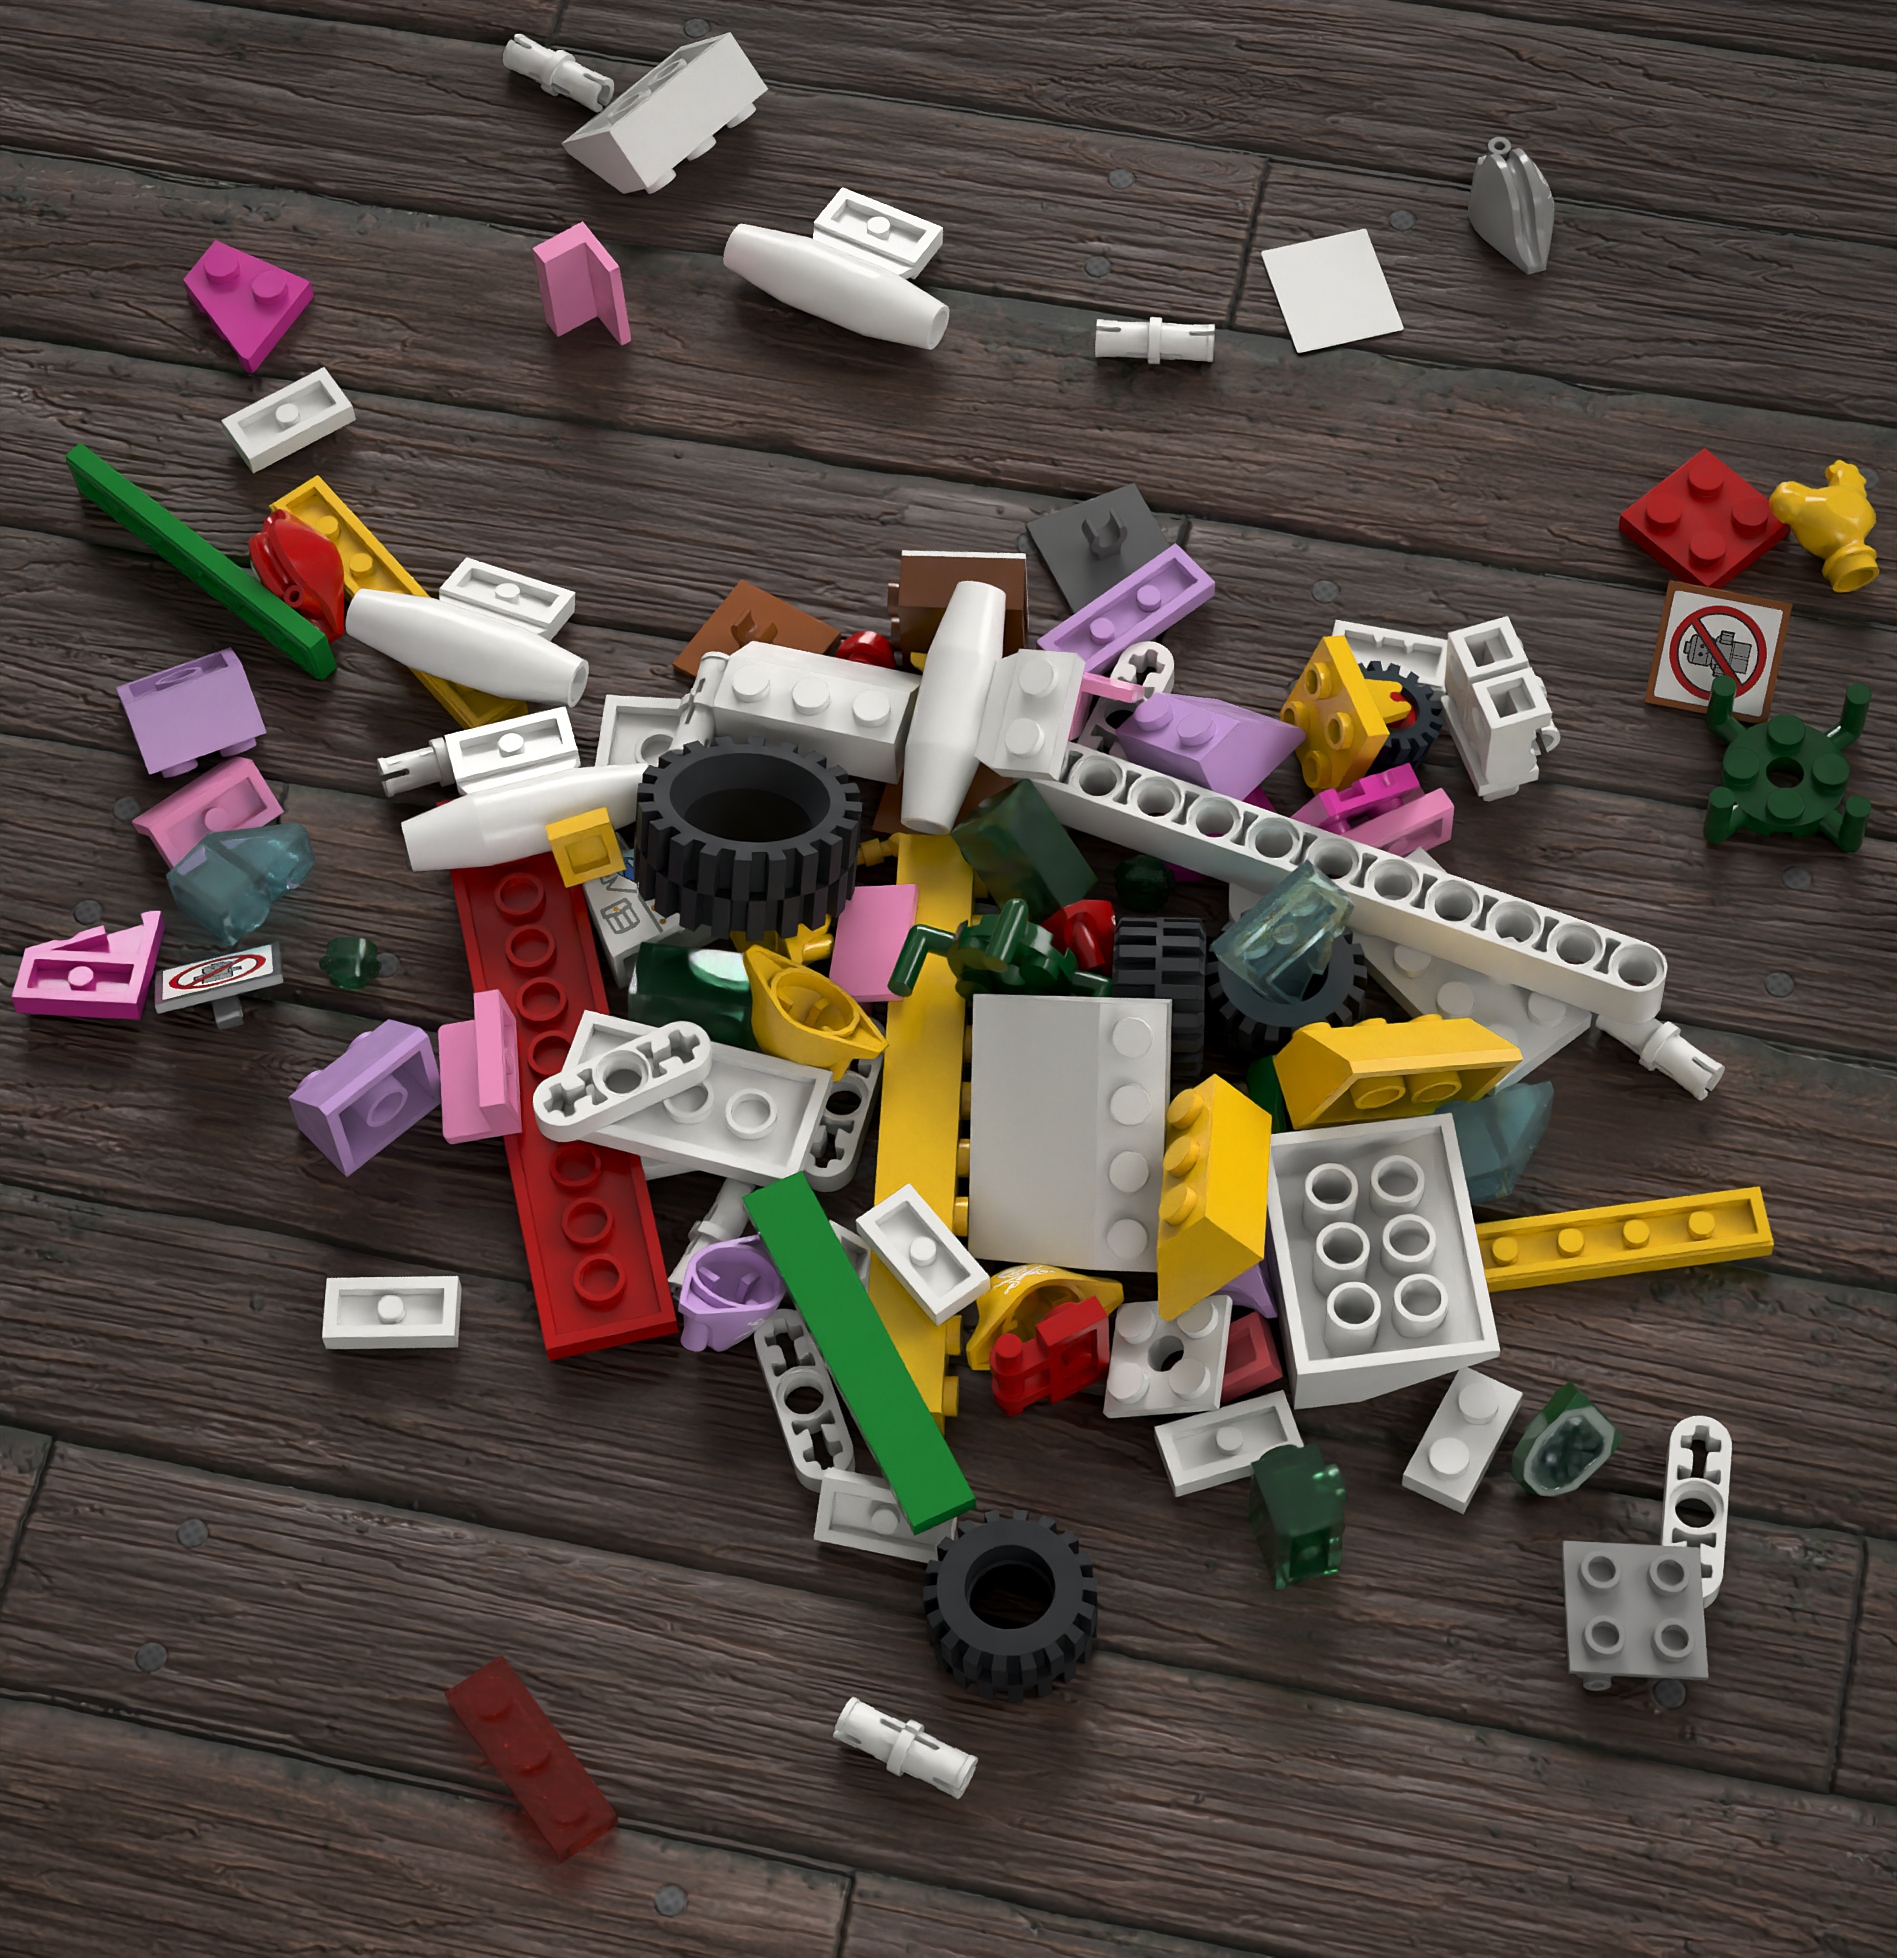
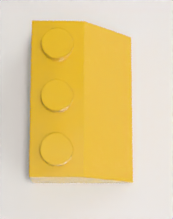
[1272,1014,1523,1130]
[1157,1074,1272,1322]

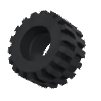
[1204,902,1367,1066]
[1112,916,1206,1081]
[923,1509,1098,1703]

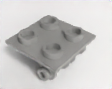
[1561,1541,1709,1691]

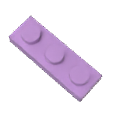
[1036,543,1215,676]

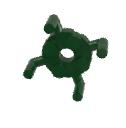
[1703,675,1872,853]
[887,898,1112,1002]

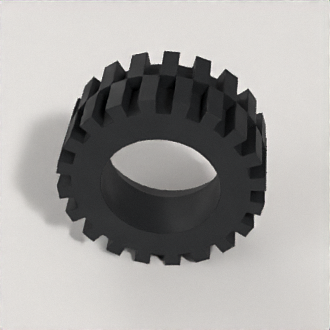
[633,736,862,941]

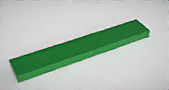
[65,443,337,681]
[742,1170,976,1536]

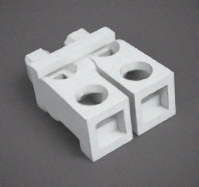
[1440,616,1552,802]

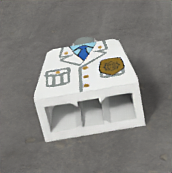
[582,832,719,989]

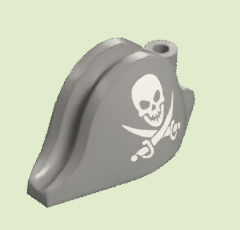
[1468,137,1555,275]

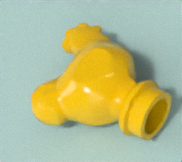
[1769,460,1879,593]

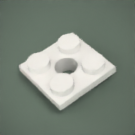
[1103,1295,1233,1418]

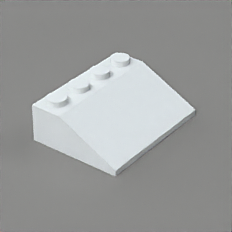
[968,994,1172,1272]
[1265,1113,1500,1410]

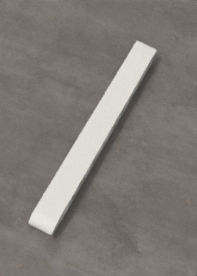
[1013,741,1668,1025]

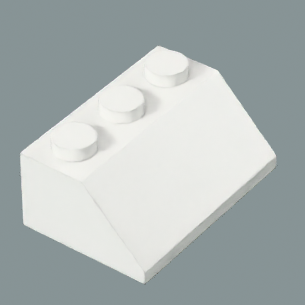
[561,32,768,194]
[713,641,922,785]

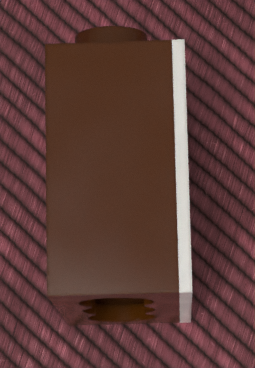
[887,550,1029,676]

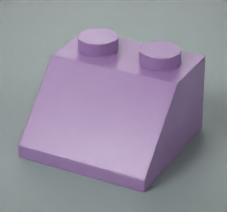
[116,647,267,778]
[1115,692,1307,801]
[288,1019,441,1177]

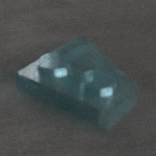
[1211,859,1355,1004]

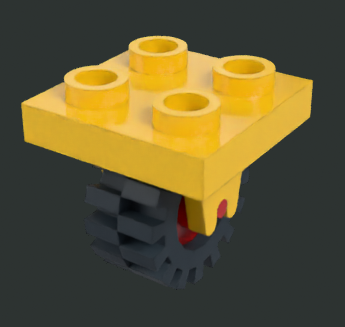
[1279,635,1443,796]

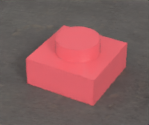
[1220,1311,1284,1404]

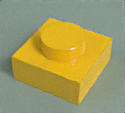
[545,807,626,888]

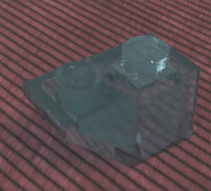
[166,823,316,947]
[1426,1080,1554,1206]

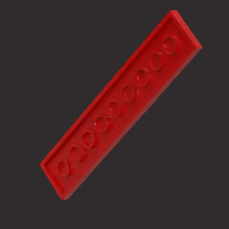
[437,798,679,1361]

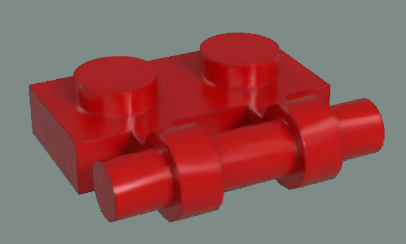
[989,1295,1110,1416]

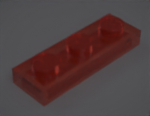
[444,1655,619,1863]

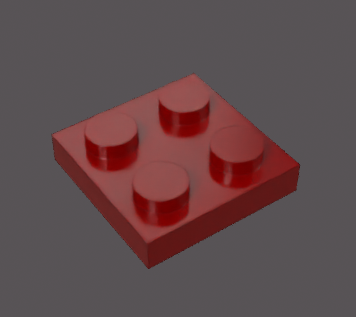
[1618,448,1791,590]

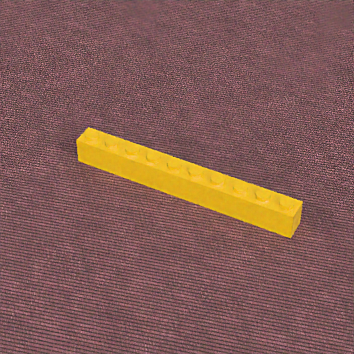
[868,834,989,1438]

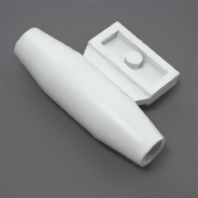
[723,188,949,350]
[346,557,589,708]
[901,581,1086,835]
[401,706,648,872]

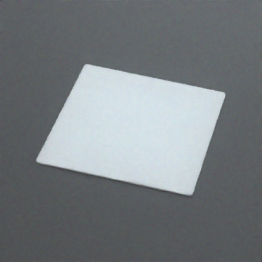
[1261,229,1404,353]

